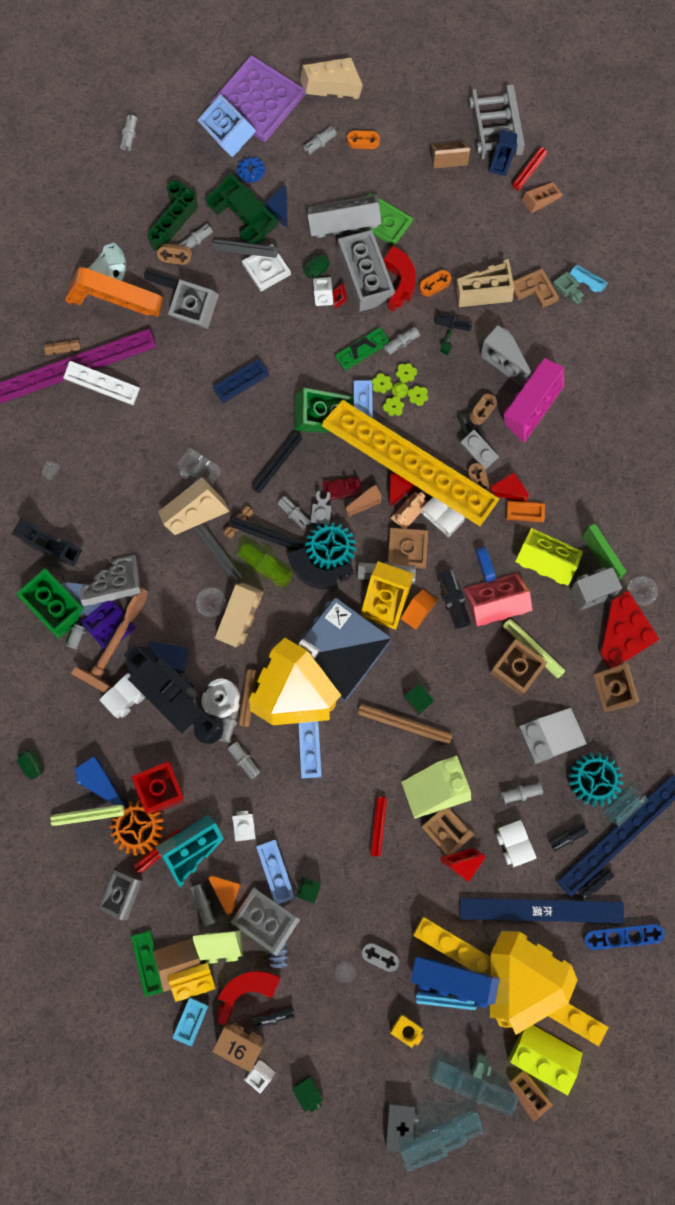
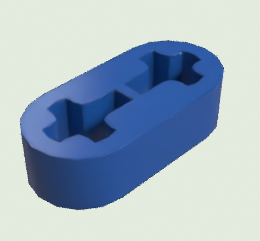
[475,546,496,583]

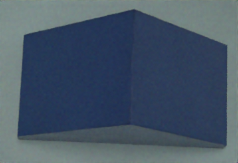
[265,186,288,227]

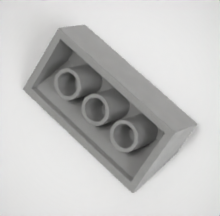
[308,195,382,238]
[337,230,395,312]

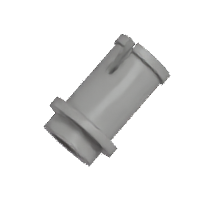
[65,624,85,650]

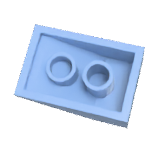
[197,94,256,157]

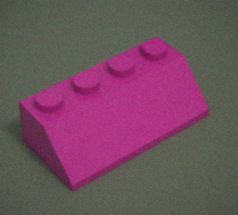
[503,358,564,443]

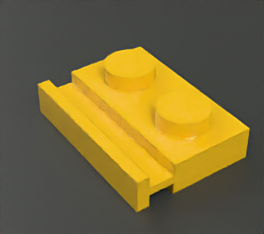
[168,963,216,1002]

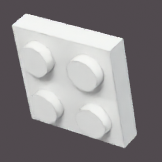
[242,244,291,292]

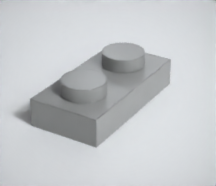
[460,430,499,470]

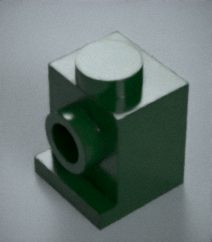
[296,877,321,904]

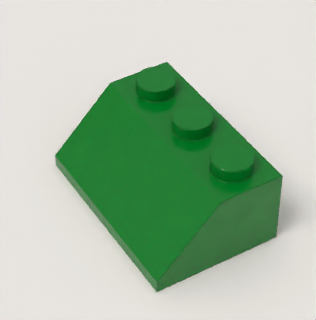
[16,568,84,640]

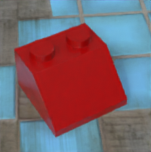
[131,761,184,814]

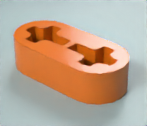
[347,130,380,149]
[420,270,451,297]

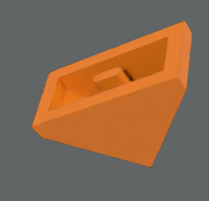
[401,589,438,630]
[208,876,241,915]

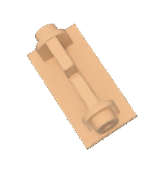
[391,492,428,529]

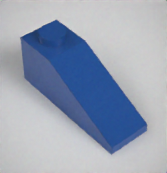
[74,757,128,808]

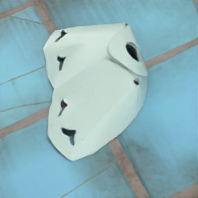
[87,243,126,281]

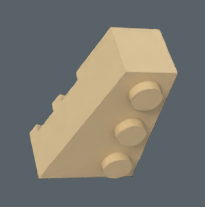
[300,57,363,99]
[456,259,514,307]
[158,477,230,535]
[215,583,264,647]

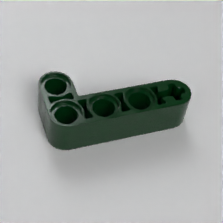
[147,180,198,251]

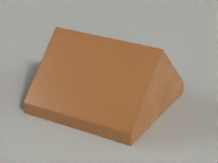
[430,141,470,168]
[594,663,639,712]
[153,938,201,992]

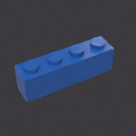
[411,957,500,1008]

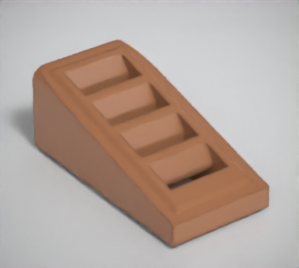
[522,182,563,213]
[346,484,382,517]
[509,1070,552,1122]

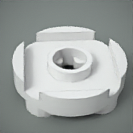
[202,678,240,718]

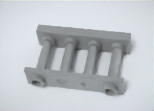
[469,85,525,160]

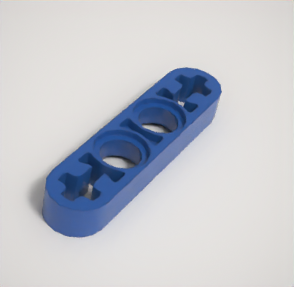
[583,924,665,950]

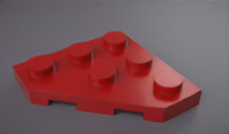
[599,590,660,669]

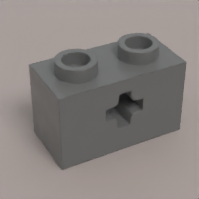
[386,1102,419,1153]

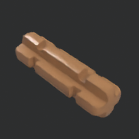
[44,340,81,355]
[223,506,253,538]

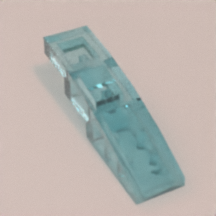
[430,1060,518,1116]
[400,1110,485,1172]

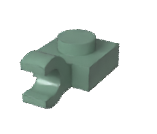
[553,272,584,305]
[471,1053,492,1079]

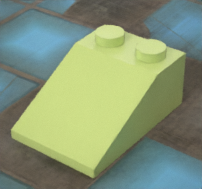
[401,756,471,819]
[193,930,243,964]

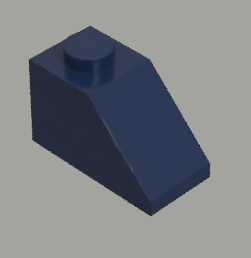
[489,130,517,176]
[148,641,189,674]

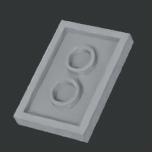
[231,887,300,956]

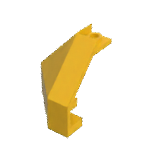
[249,637,341,725]
[490,931,577,1034]

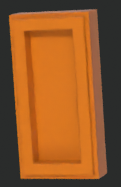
[506,501,545,523]

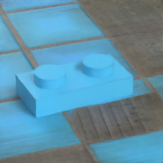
[570,265,608,292]
[173,997,209,1046]

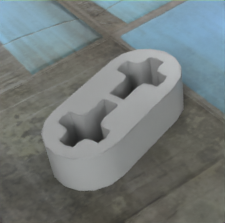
[362,943,399,972]

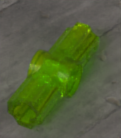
[238,543,293,589]

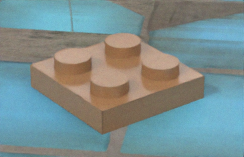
[388,528,428,569]

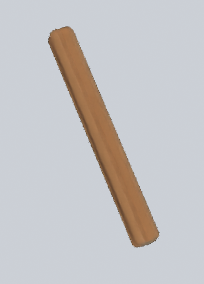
[358,704,452,744]

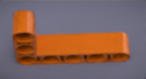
[65,267,163,317]

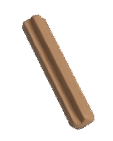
[238,669,257,727]

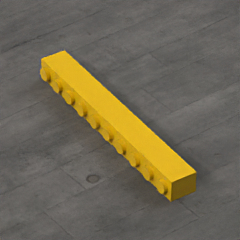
[413,917,608,1046]

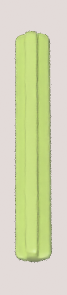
[503,619,565,678]
[50,805,125,826]

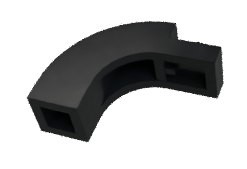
[11,518,83,567]
[287,548,353,590]

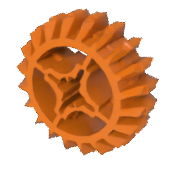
[110,800,165,855]

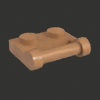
[421,807,475,855]

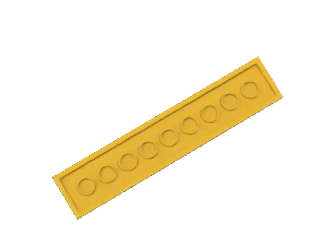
[322,400,500,527]

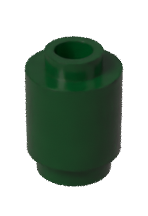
[303,253,330,279]
[16,749,44,780]

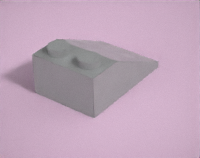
[480,325,531,388]
[517,708,587,766]

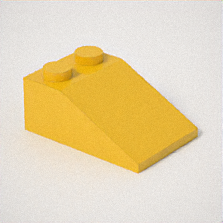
[360,561,414,630]

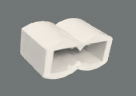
[421,497,465,537]
[100,673,145,718]
[495,820,536,868]

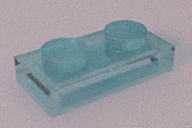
[603,786,647,827]

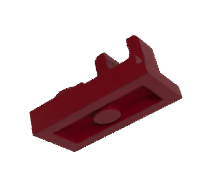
[323,477,362,500]

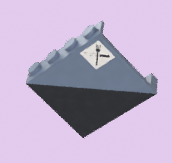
[300,598,391,702]

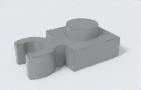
[311,491,332,525]

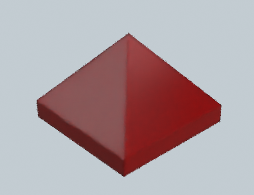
[332,284,348,308]

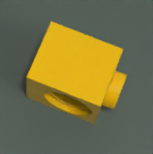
[390,1013,424,1048]

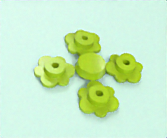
[372,363,428,416]

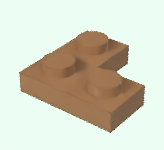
[513,269,559,308]

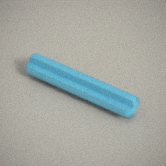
[416,992,477,1010]

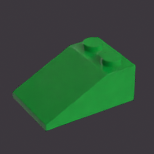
[294,388,354,432]

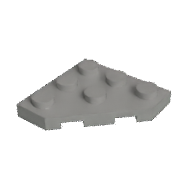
[80,555,141,606]

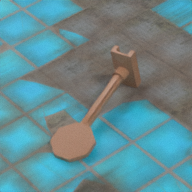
[71,588,148,693]

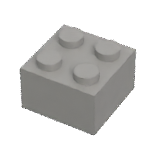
[168,279,219,329]
[570,567,622,611]

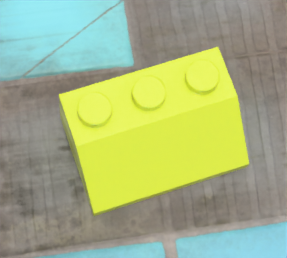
[515,528,583,586]
[507,1025,583,1096]

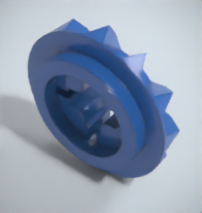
[237,156,265,183]

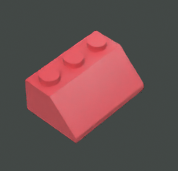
[463,573,532,626]

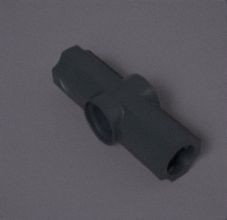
[437,570,471,629]

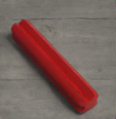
[512,147,547,191]
[370,797,387,857]
[133,829,181,874]

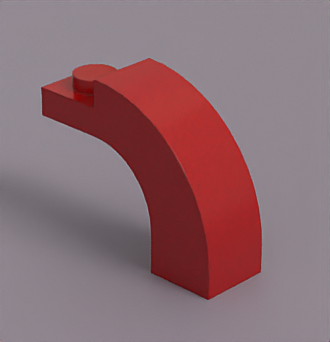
[383,246,416,312]
[216,970,281,1026]

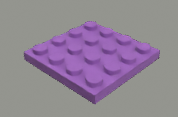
[210,55,306,143]

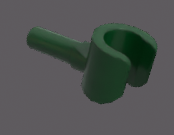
[440,330,452,355]

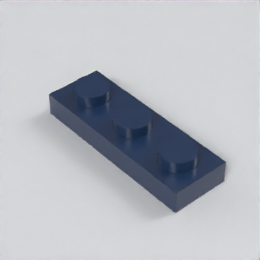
[212,359,269,404]

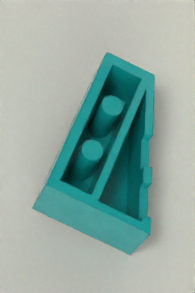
[156,815,224,888]

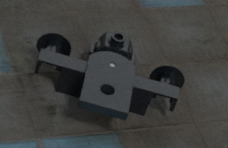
[123,644,224,744]

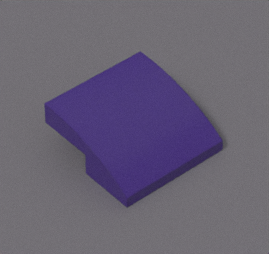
[81,601,136,650]

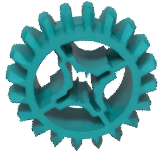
[305,522,356,570]
[568,752,624,807]

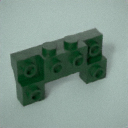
[205,173,278,245]

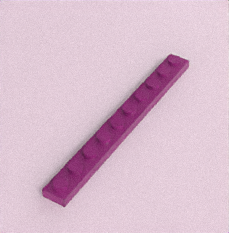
[0,329,156,404]

